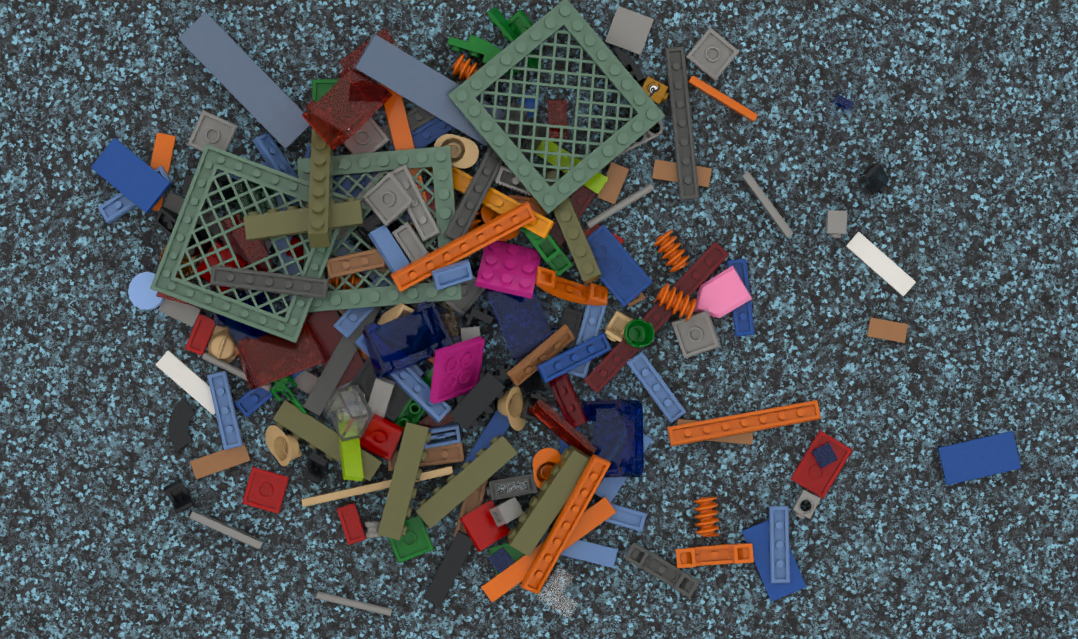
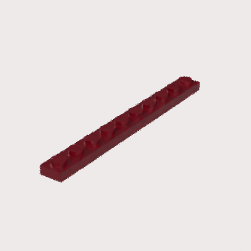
[583,241,729,394]

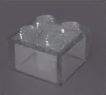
[326,384,374,442]

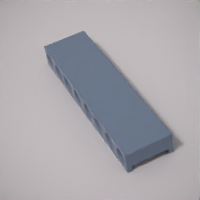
[178,12,312,150]
[353,34,506,146]

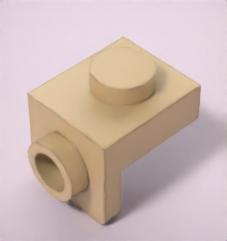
[605,310,633,342]

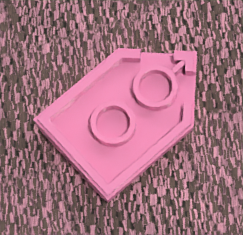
[694,266,753,318]

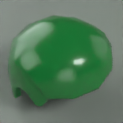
[623,319,655,348]

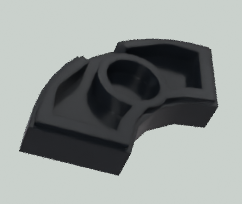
[169,398,196,452]

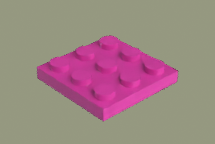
[475,241,541,299]
[429,336,485,404]

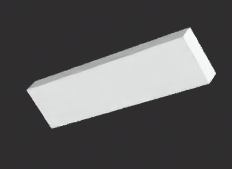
[846,232,916,296]
[156,350,215,415]

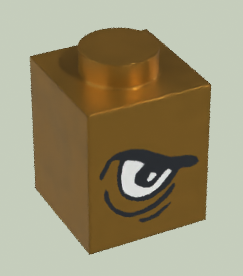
[642,77,669,105]

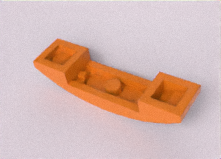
[535,266,608,306]
[676,543,754,568]

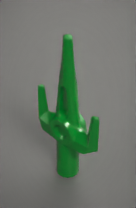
[265,368,307,414]

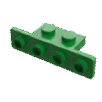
[487,7,544,69]

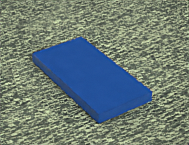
[91,138,172,214]
[587,224,653,307]
[937,431,1021,485]
[742,519,806,602]

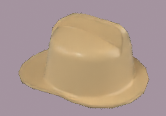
[434,134,479,169]
[208,319,244,363]
[497,386,526,431]
[265,425,302,466]

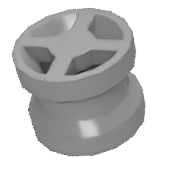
[365,520,383,538]

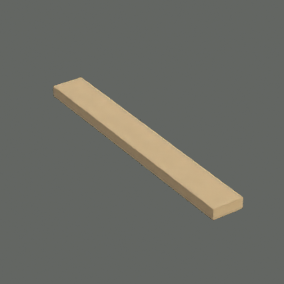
[301,465,454,507]

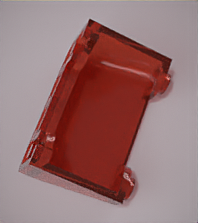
[302,68,392,150]
[235,320,328,390]

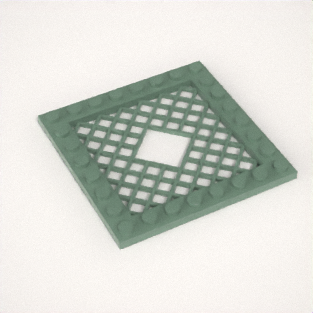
[448,0,665,215]
[150,144,350,343]
[297,146,462,313]

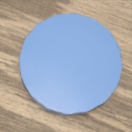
[128,272,165,310]

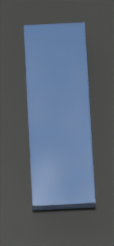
[368,225,410,273]

